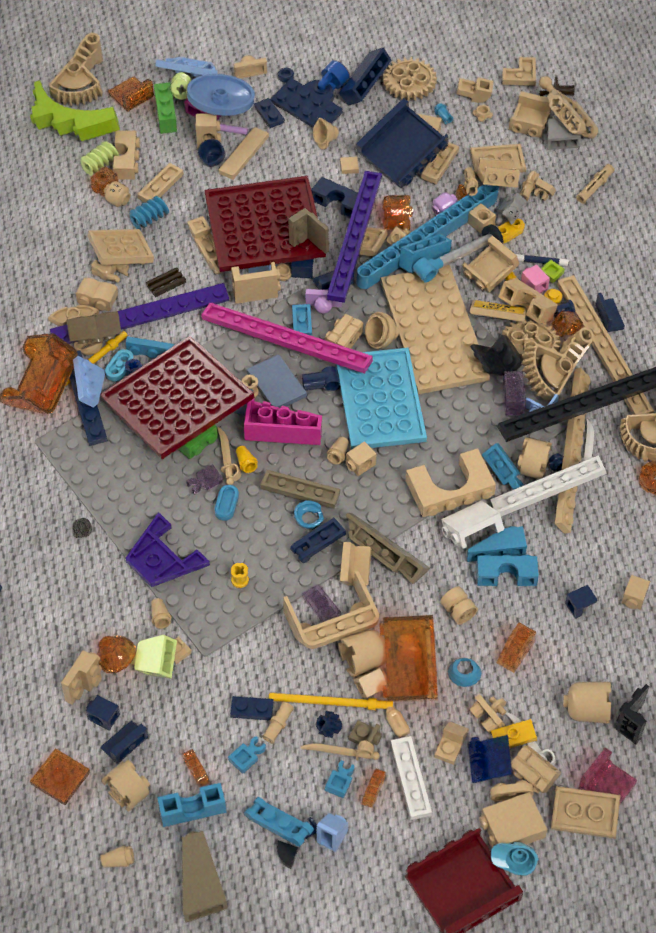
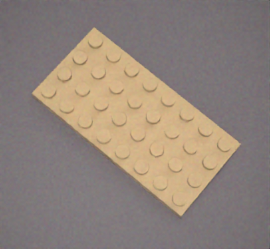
[380,265,490,394]

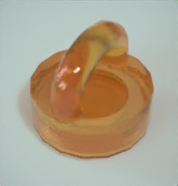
[456,184,469,200]

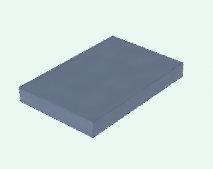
[247,354,307,408]

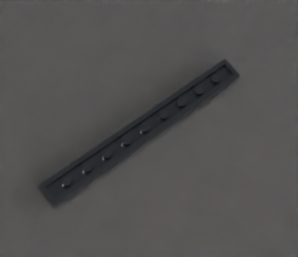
[497,367,656,442]

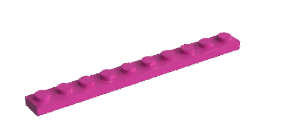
[201,302,373,374]

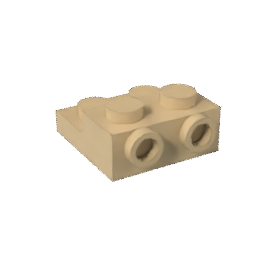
[61,650,102,705]

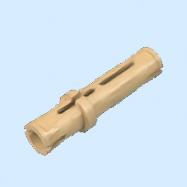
[576,164,615,204]
[464,167,478,196]

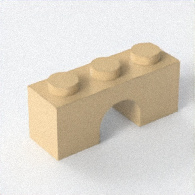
[113,131,140,180]
[498,278,558,324]

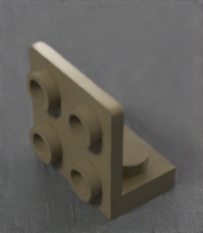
[288,208,329,254]

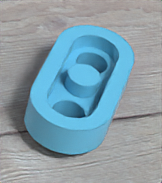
[105,349,134,382]

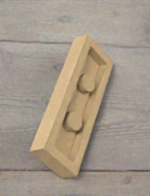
[421,143,459,185]
[138,163,184,203]

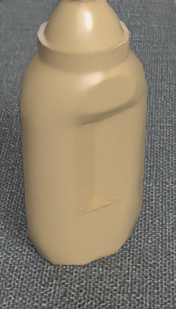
[386,707,410,738]

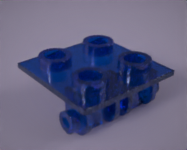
[468,735,513,783]

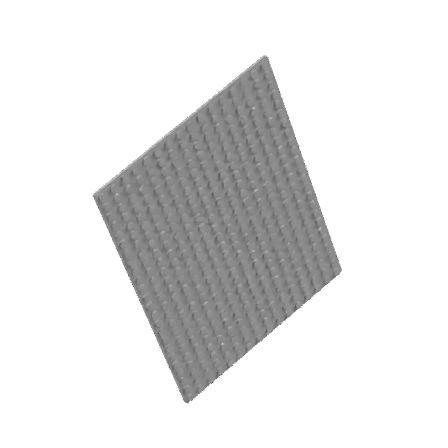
[35,241,568,657]

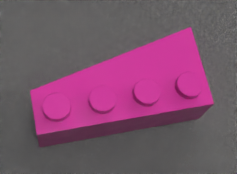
[244,399,322,445]

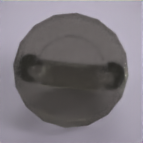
[73,518,92,538]

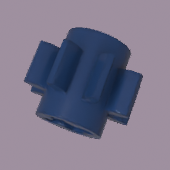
[316,711,342,738]

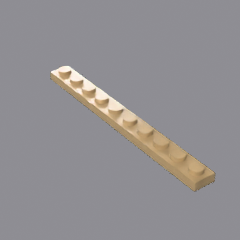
[557,275,654,415]
[555,368,591,534]

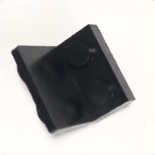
[470,335,523,377]
[616,684,649,745]

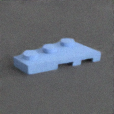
[73,356,105,408]

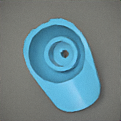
[491,842,538,875]

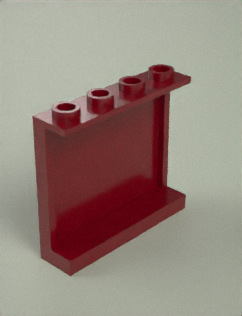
[405,828,524,933]

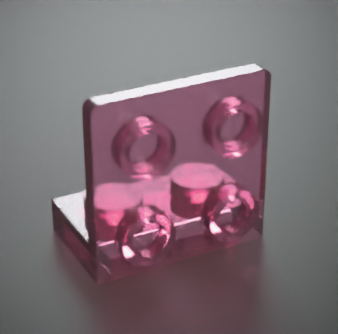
[578,747,637,806]

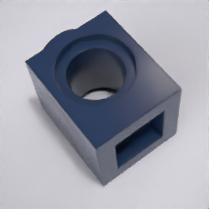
[86,695,120,731]

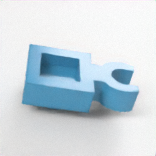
[228,736,266,774]
[324,760,354,798]

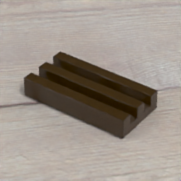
[146,267,186,298]

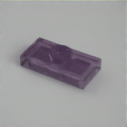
[302,584,341,622]

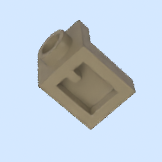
[348,720,382,746]

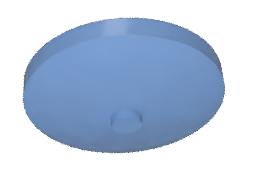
[187,74,255,116]

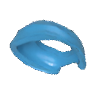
[294,500,324,529]
[448,658,482,687]

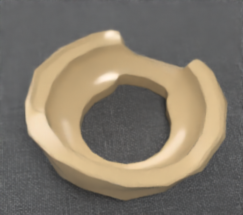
[74,339,103,355]

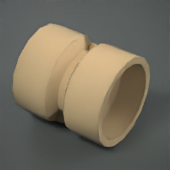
[440,586,478,625]

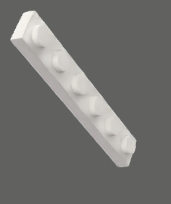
[490,455,607,517]

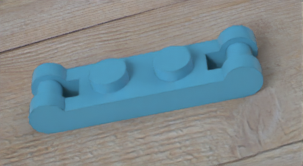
[244,797,314,847]

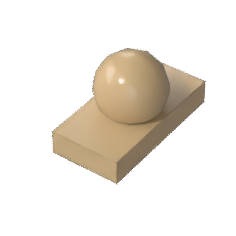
[233,55,267,79]

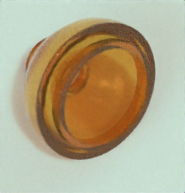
[97,635,136,673]

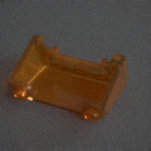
[0,333,78,414]
[380,615,438,702]

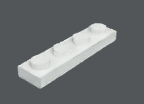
[390,736,432,820]

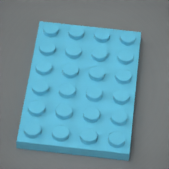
[336,347,427,450]

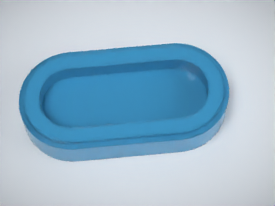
[215,485,239,521]

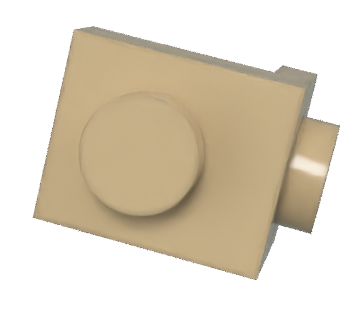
[387,226,411,245]

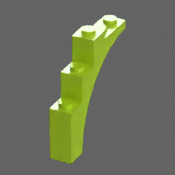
[30,80,120,142]

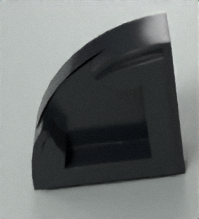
[277,840,298,869]

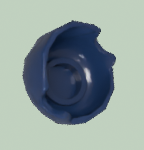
[198,139,225,167]

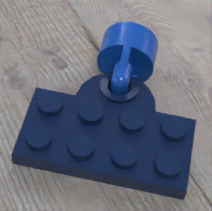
[270,60,350,128]

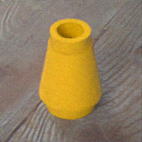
[236,446,258,473]

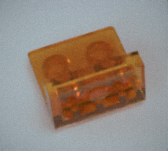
[108,76,154,112]

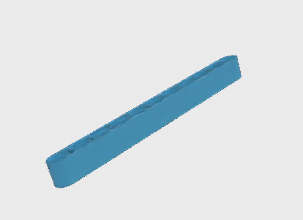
[356,184,499,289]

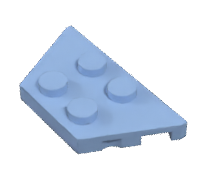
[155,57,218,77]

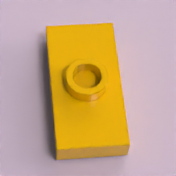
[491,719,537,752]

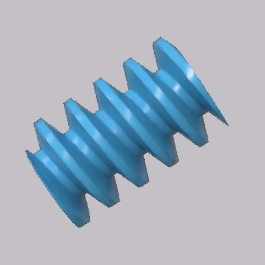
[129,196,169,230]

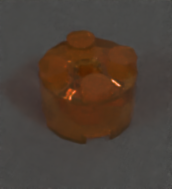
[382,195,413,230]

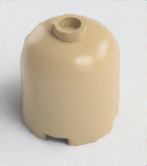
[338,629,390,678]
[563,682,611,724]

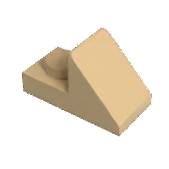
[434,722,469,765]

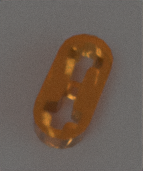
[182,749,210,787]
[362,768,386,808]

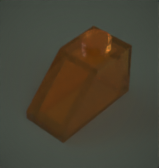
[497,622,537,673]

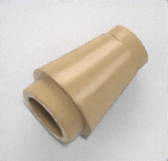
[327,437,349,465]
[151,598,172,629]
[101,845,135,868]

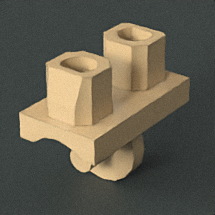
[470,694,506,734]

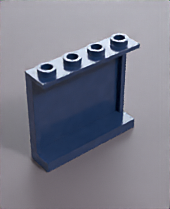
[356,98,449,188]

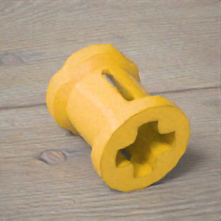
[231,563,249,588]

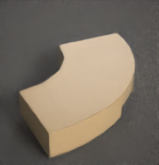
[48,305,99,326]

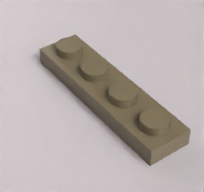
[261,470,340,509]

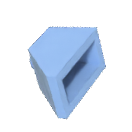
[317,813,348,852]

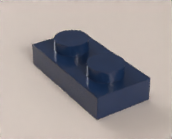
[254,98,285,128]
[230,696,274,721]

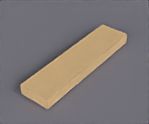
[219,127,269,180]

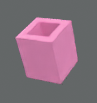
[521,264,550,293]

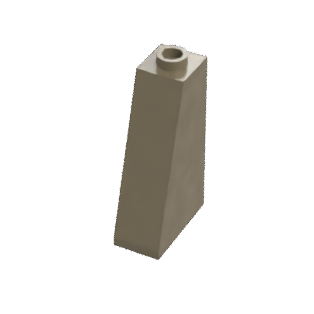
[182,831,228,923]

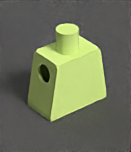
[129,635,177,679]

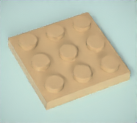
[88,229,154,266]

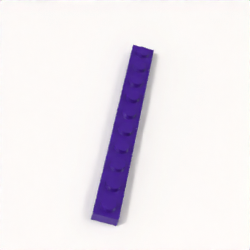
[327,171,382,303]
[50,283,229,348]

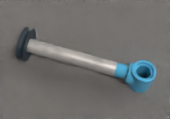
[412,224,504,283]

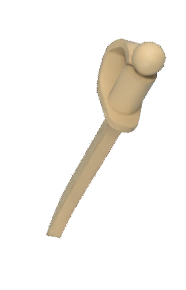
[217,427,242,485]
[301,741,380,760]

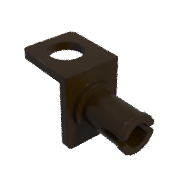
[539,77,575,96]

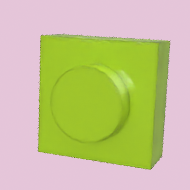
[541,260,565,283]

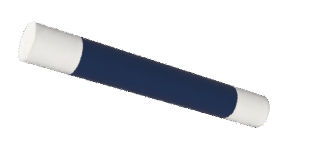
[516,254,569,267]

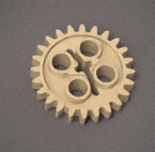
[383,57,437,101]
[502,319,561,366]

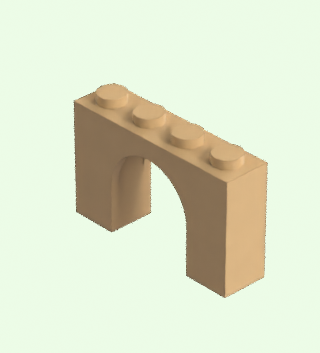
[406,448,496,517]

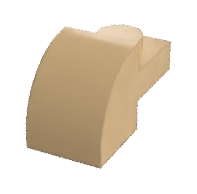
[457,77,493,103]

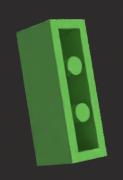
[154,82,177,134]

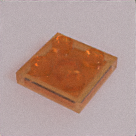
[30,748,90,805]

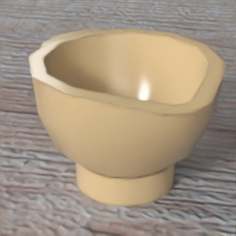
[313,118,338,149]

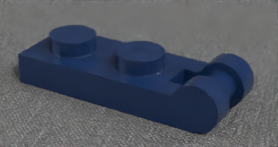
[290,518,346,563]

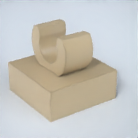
[534,178,556,201]
[174,636,192,665]

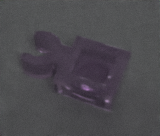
[186,464,223,494]

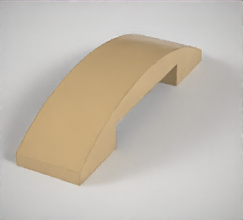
[187,216,223,274]

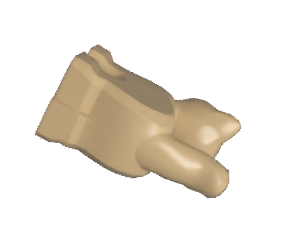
[91,259,129,283]

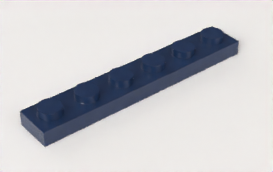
[63,350,108,446]

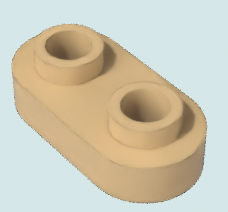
[490,780,534,802]

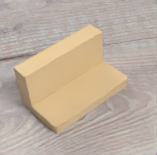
[340,542,372,586]

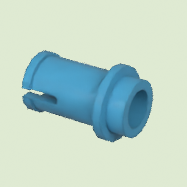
[434,103,454,124]

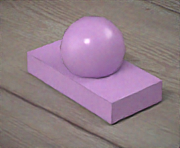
[306,289,342,314]

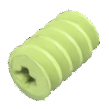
[171,72,191,100]
[80,141,119,176]

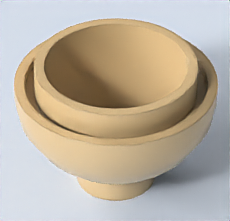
[365,312,399,349]

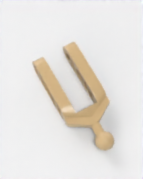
[539,76,598,139]

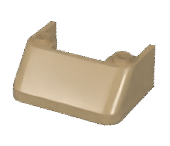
[283,570,379,649]

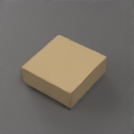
[340,157,359,174]

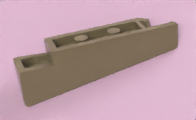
[346,513,430,584]

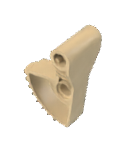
[49,33,103,106]
[521,327,594,402]
[620,413,656,462]

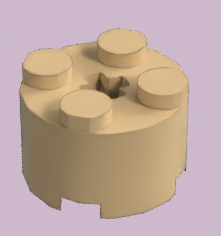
[517,437,552,479]
[101,760,150,812]

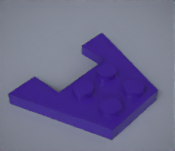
[125,512,210,587]

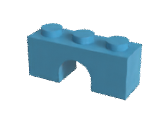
[476,555,539,586]
[157,783,226,827]

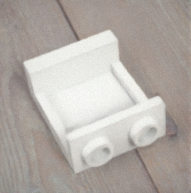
[441,500,504,549]

